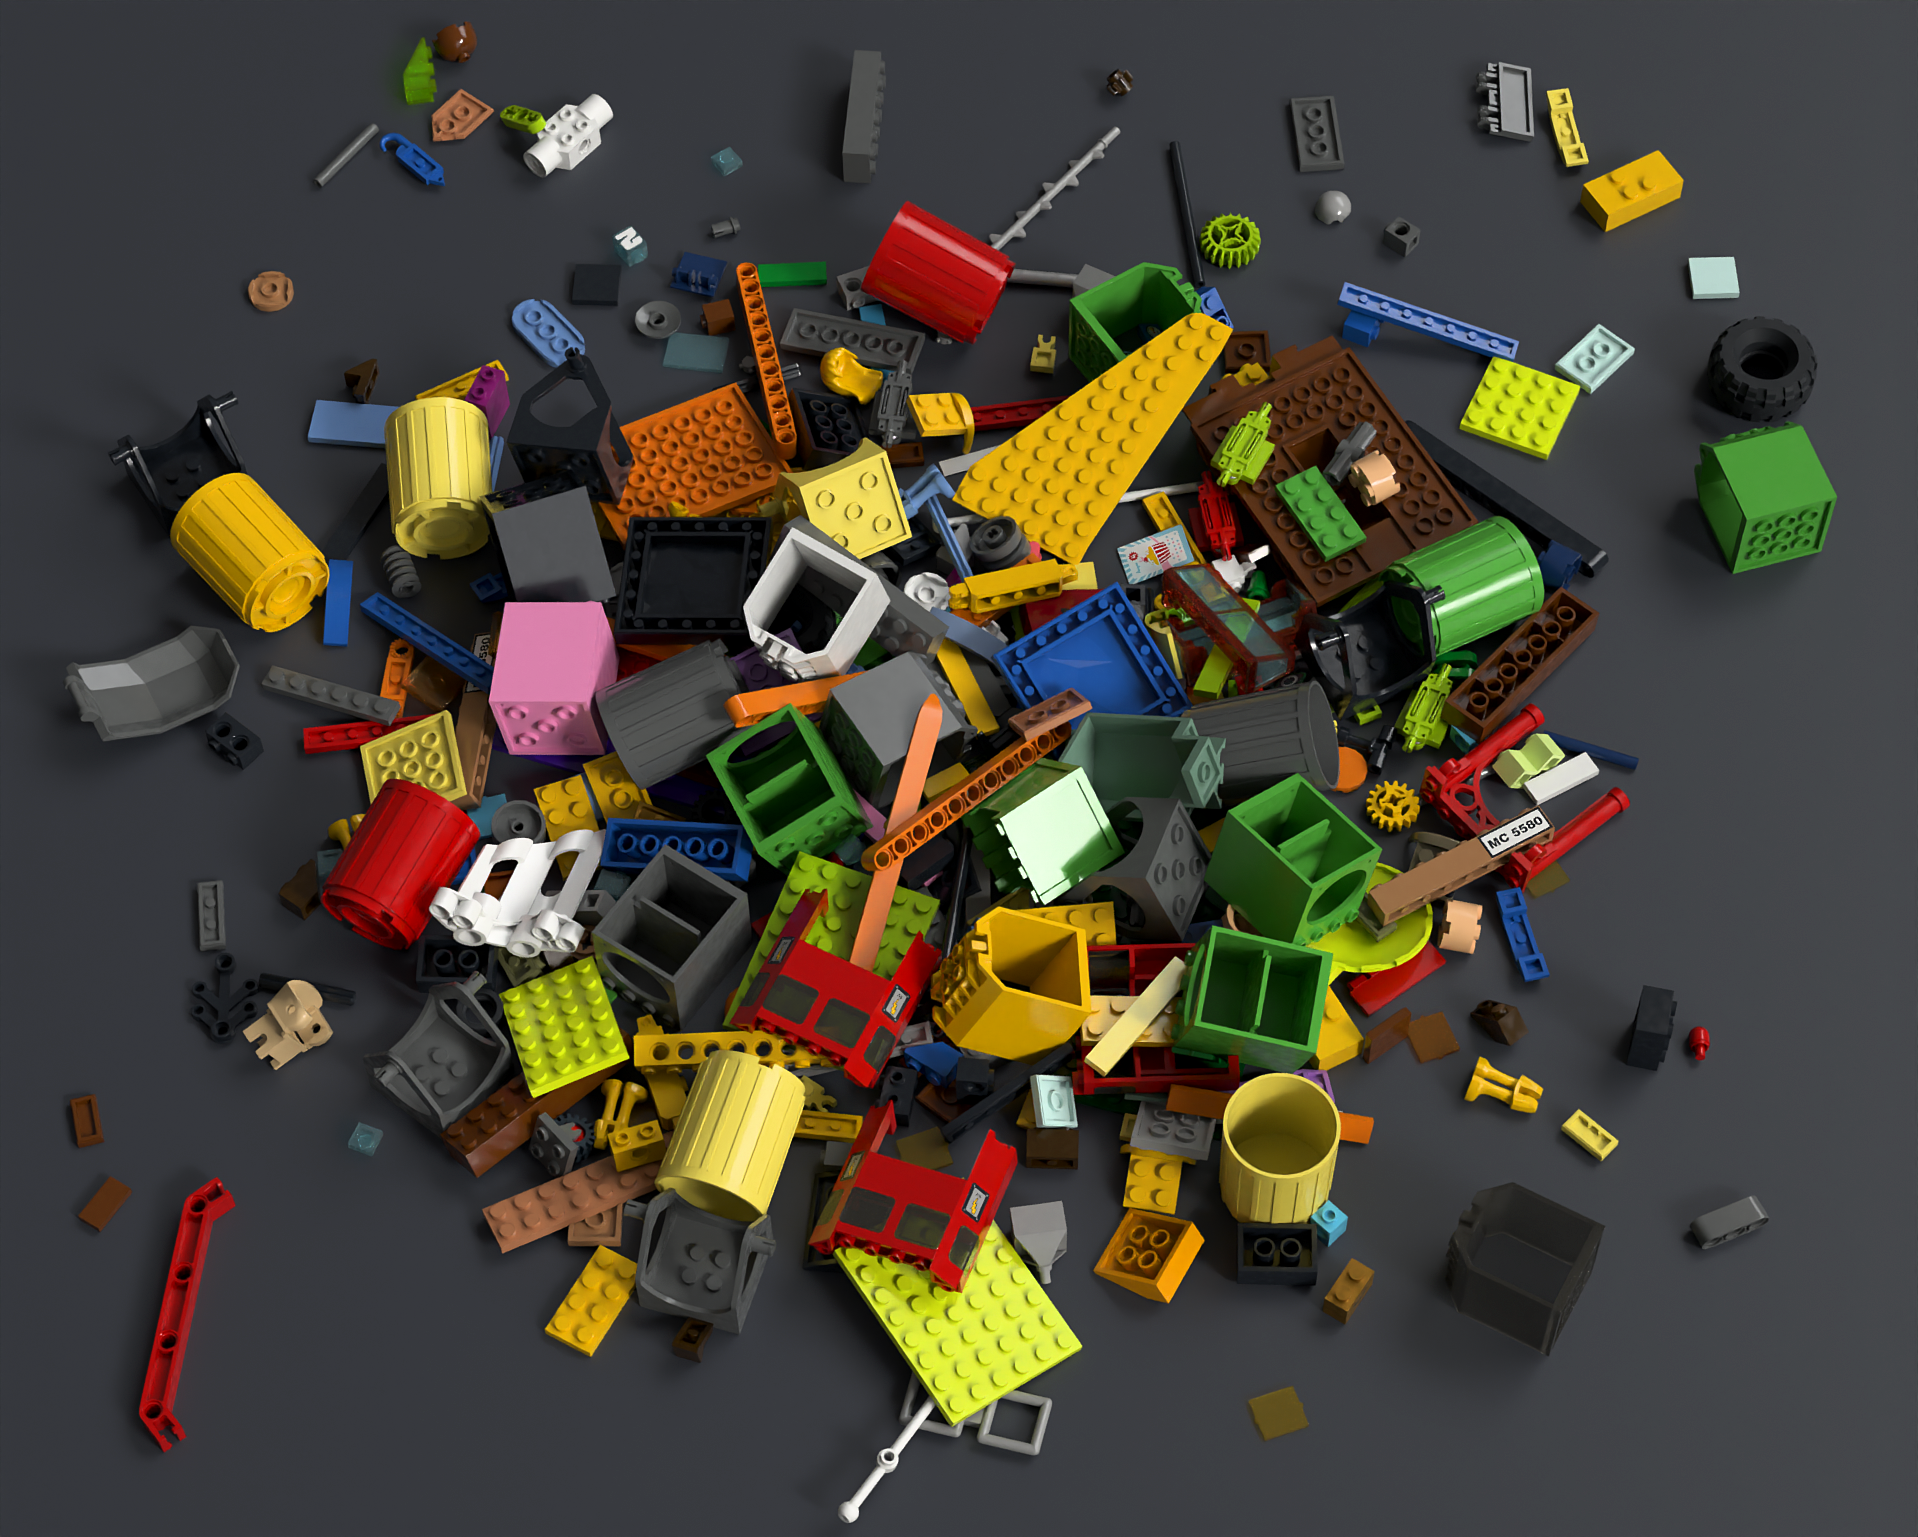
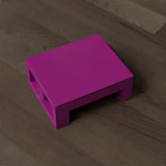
[465,365,510,439]

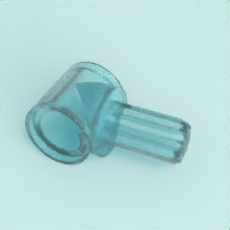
[833,833,867,866]

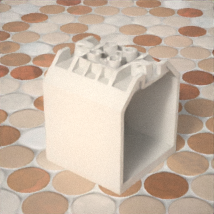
[743,527,890,683]

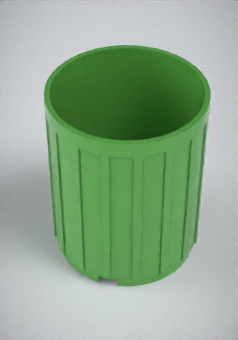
[1378,516,1544,657]

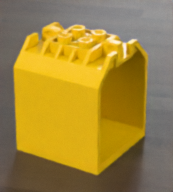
[931,906,1092,1065]

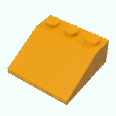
[1093,1208,1205,1304]

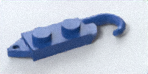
[379,133,445,186]

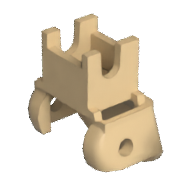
[243,980,333,1070]

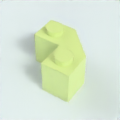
[1492,733,1565,789]

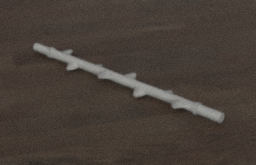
[989,126,1120,251]

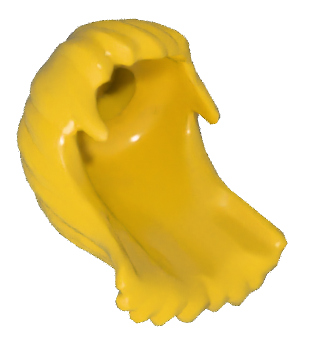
[820,347,883,405]

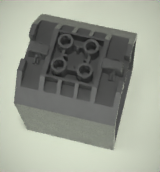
[819,652,978,810]

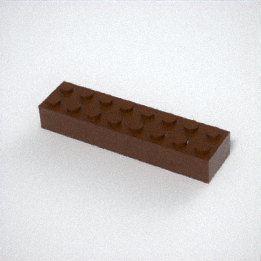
[1440,587,1600,744]
[440,1026,634,1178]

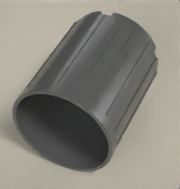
[595,639,754,790]
[1181,681,1340,808]

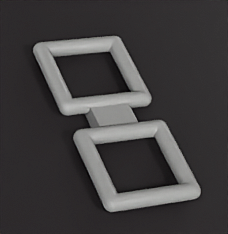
[899,1372,1052,1456]

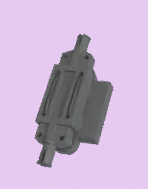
[869,360,917,448]

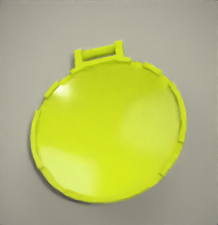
[1306,862,1433,986]

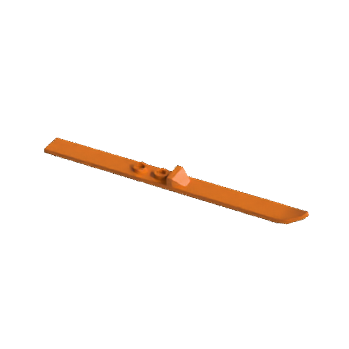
[848,693,943,972]

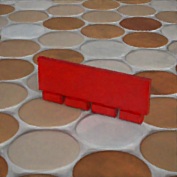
[1347,940,1446,1017]

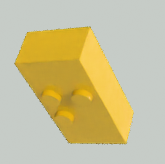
[1580,150,1684,232]
[1309,986,1364,1070]

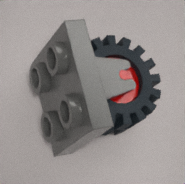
[529,1112,596,1178]

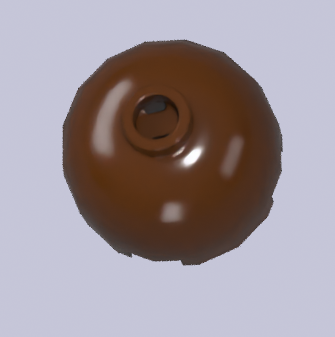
[432,21,477,63]

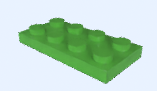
[1275,466,1367,562]

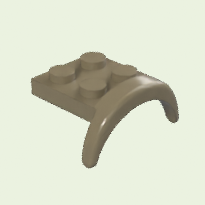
[1408,832,1460,903]

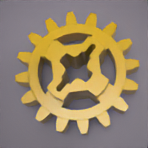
[1366,781,1420,832]

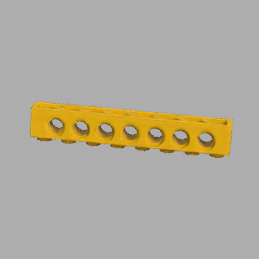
[634,1027,842,1075]

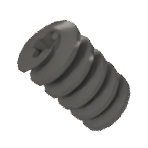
[380,545,422,598]

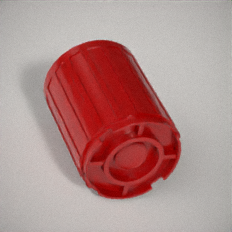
[860,200,1016,345]
[321,779,481,950]

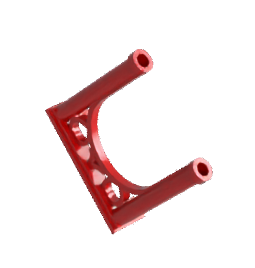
[1419,703,1630,893]

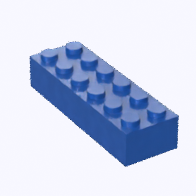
[600,818,753,882]

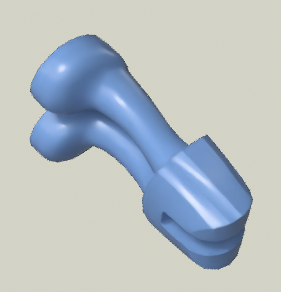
[898,463,955,520]

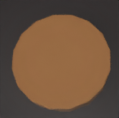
[248,271,294,312]

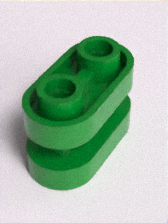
[1430,650,1478,689]

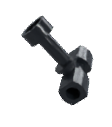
[1337,725,1397,775]

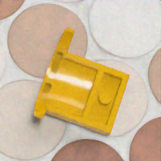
[906,393,974,454]
[1120,1143,1196,1215]

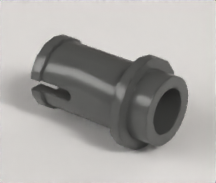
[711,216,741,238]

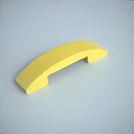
[1546,88,1589,167]

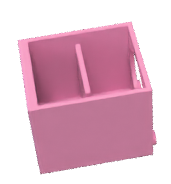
[489,601,620,755]

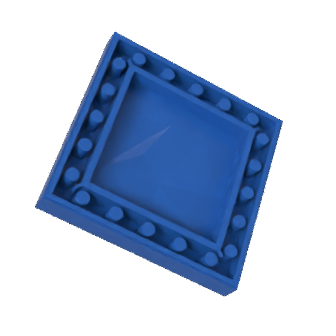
[991,582,1193,761]

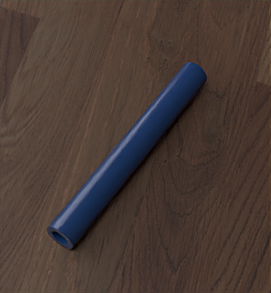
[1543,730,1639,770]

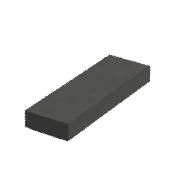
[197,880,226,952]

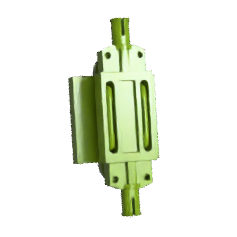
[1211,402,1275,487]
[1394,664,1453,753]

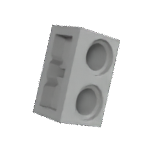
[836,266,880,311]

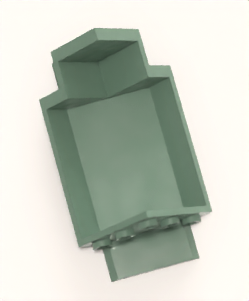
[1058,712,1226,822]

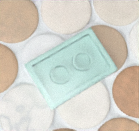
[1555,324,1635,394]

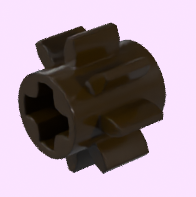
[1106,69,1133,96]

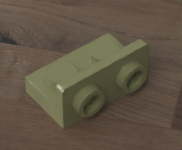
[498,946,549,988]

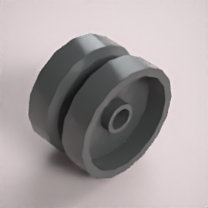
[970,516,1031,573]
[491,800,547,863]

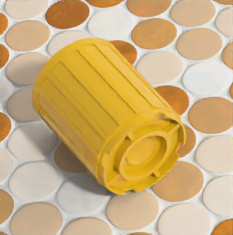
[170,473,330,632]

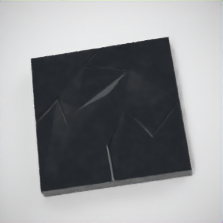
[614,517,774,645]

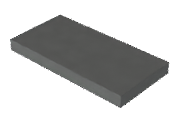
[1289,96,1345,172]

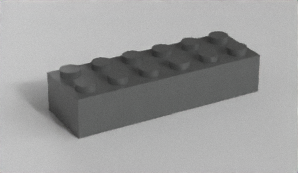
[842,50,886,183]

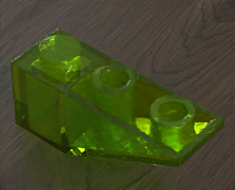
[403,37,437,105]

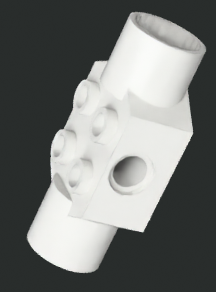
[523,94,613,178]

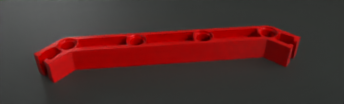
[139,1177,236,1453]

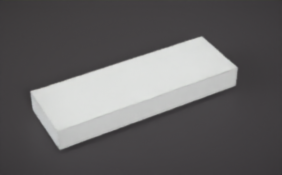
[1523,752,1599,806]

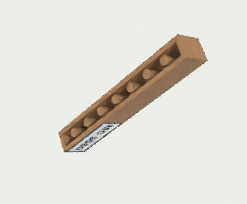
[450,631,500,810]
[1367,805,1555,927]

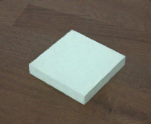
[1688,257,1740,299]
[1030,1074,1078,1129]

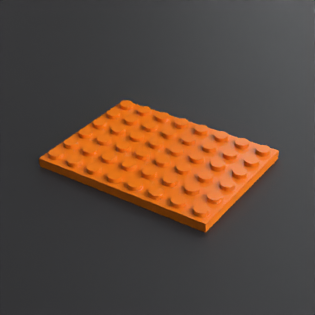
[596,382,793,550]

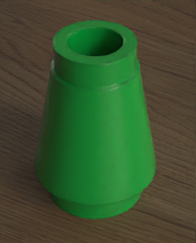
[1246,571,1270,606]

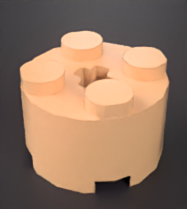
[1348,450,1400,507]
[1437,899,1482,954]

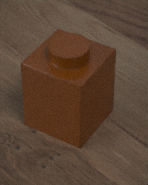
[699,299,735,336]

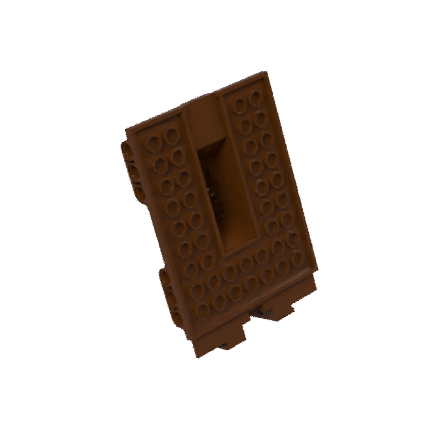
[1182,335,1478,608]

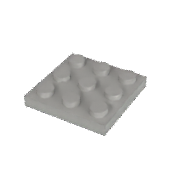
[1130,1100,1217,1161]

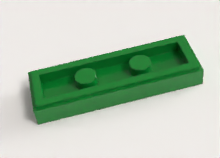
[758,262,827,287]

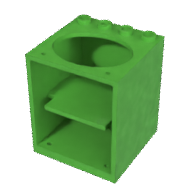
[706,703,874,876]
[1203,773,1382,947]
[1171,925,1333,1074]

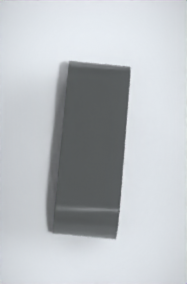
[1690,1196,1769,1249]

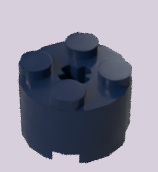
[1537,540,1583,593]

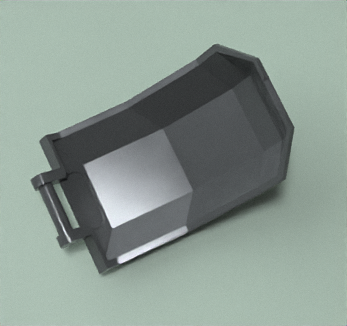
[63,626,240,741]

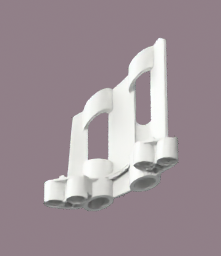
[429,829,606,958]

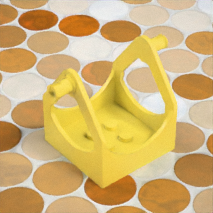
[757,438,912,559]

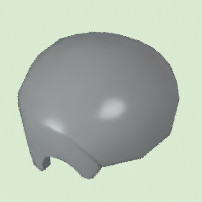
[1315,191,1351,224]

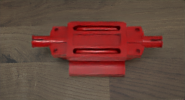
[1188,471,1244,561]

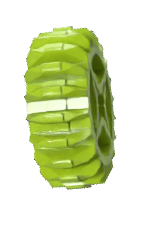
[1199,212,1261,269]

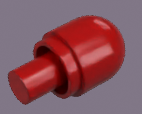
[1689,1026,1710,1060]

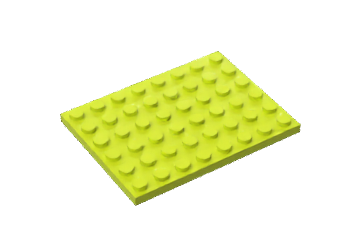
[833,1177,1082,1427]

